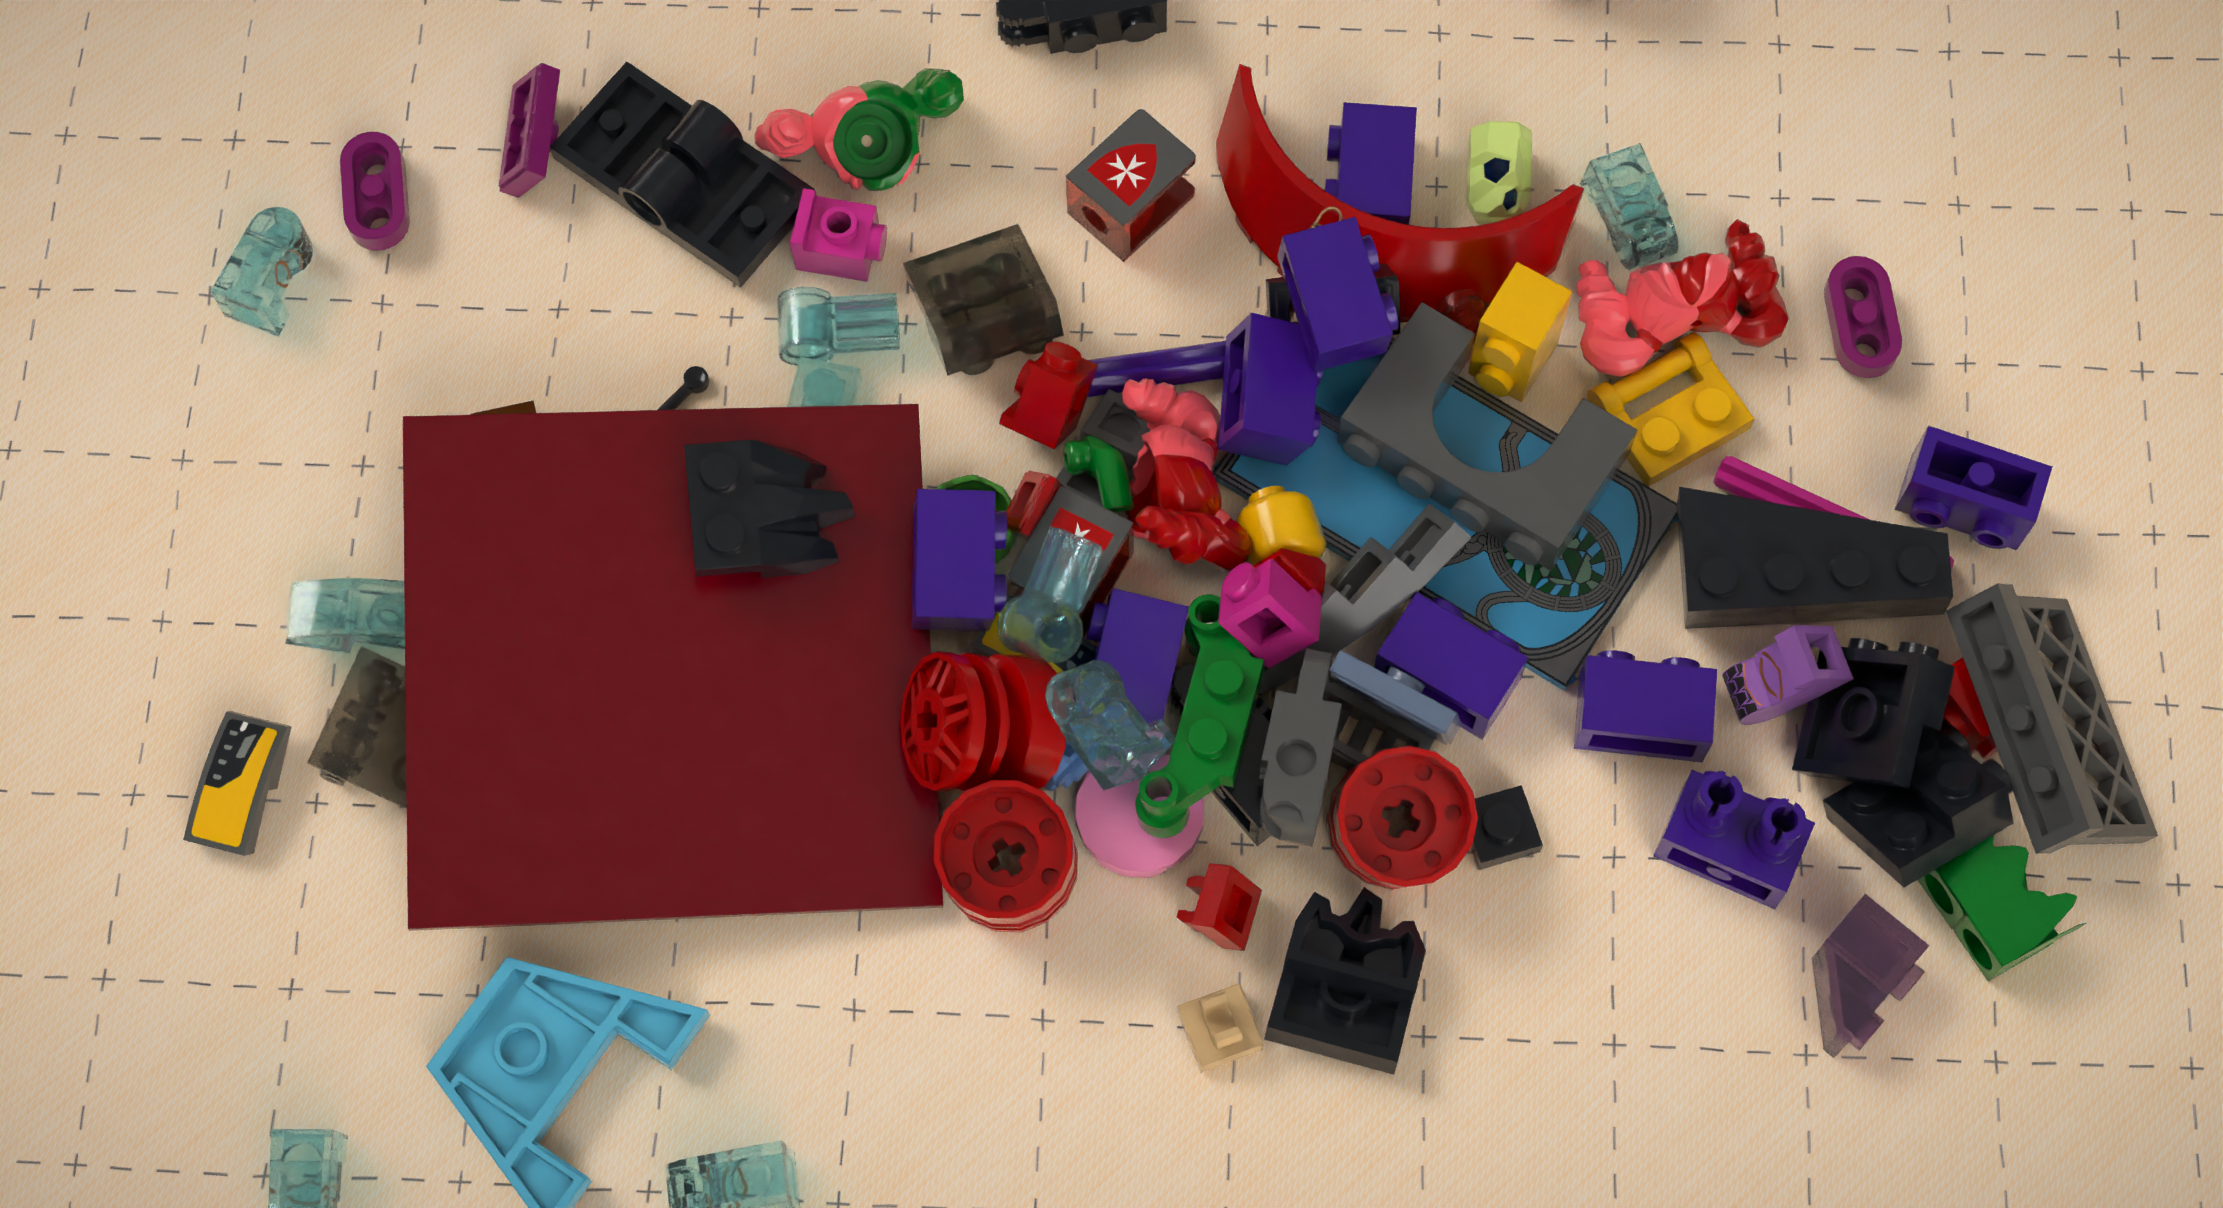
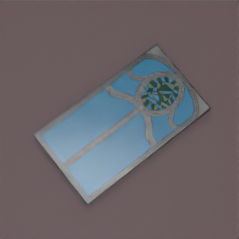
[1213,337,1677,691]

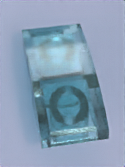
[285,578,405,653]

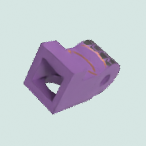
[1722,625,1853,725]

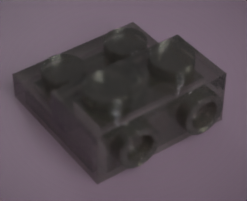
[903,224,1064,376]

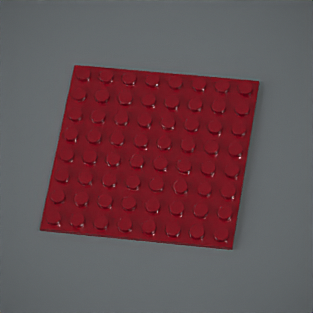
[403,404,943,931]

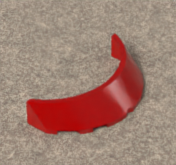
[1216,64,1584,322]

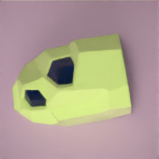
[1467,121,1532,225]

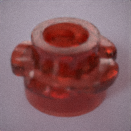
[1436,289,1491,345]

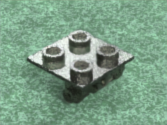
[307,646,407,809]

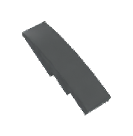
[1247,504,1472,695]

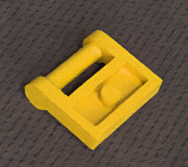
[1587,332,1755,487]

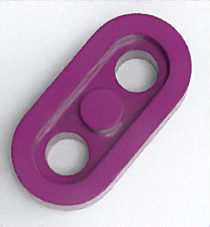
[340,132,410,251]
[1824,256,1902,378]

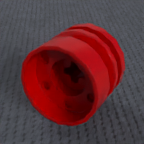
[900,651,1068,791]
[1326,746,1478,890]
[933,780,1078,932]

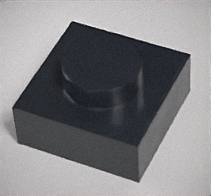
[1471,785,1543,870]

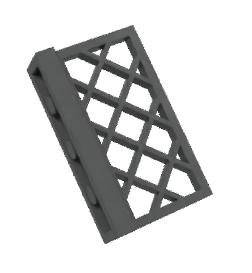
[1946,583,2158,854]

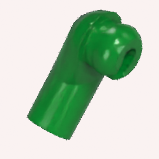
[1062,436,1134,514]

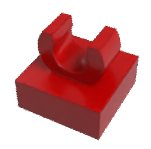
[1176,863,1262,951]

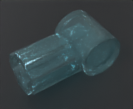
[777,287,900,366]
[997,527,1103,663]

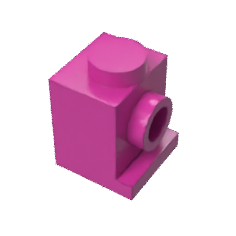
[790,188,887,282]
[1218,558,1322,669]

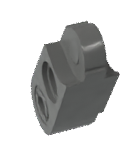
[1258,648,1342,847]

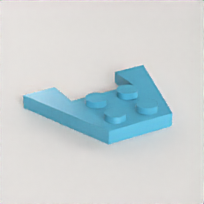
[426,957,710,1208]

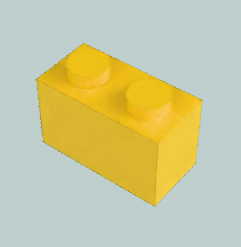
[1468,262,1573,402]

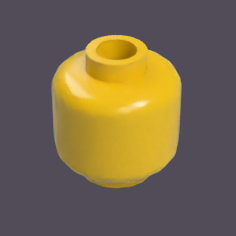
[1236,486,1326,566]

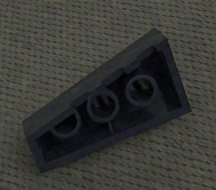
[1676,486,1953,629]

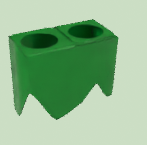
[1918,835,2086,981]

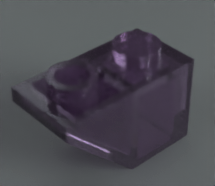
[1811,894,1930,1058]

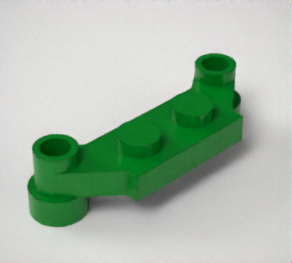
[1135,594,1265,838]

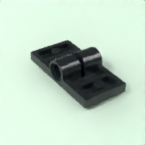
[550,61,815,288]

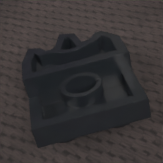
[684,440,855,578]
[1264,887,1426,1075]

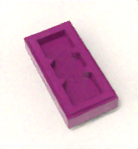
[498,63,560,198]

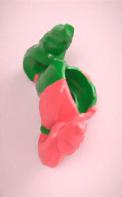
[754,68,964,191]

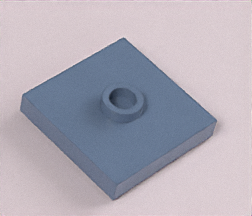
[1329,650,1461,745]

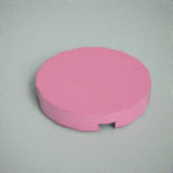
[1075,748,1204,878]

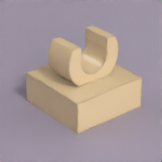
[1177,983,1264,1073]

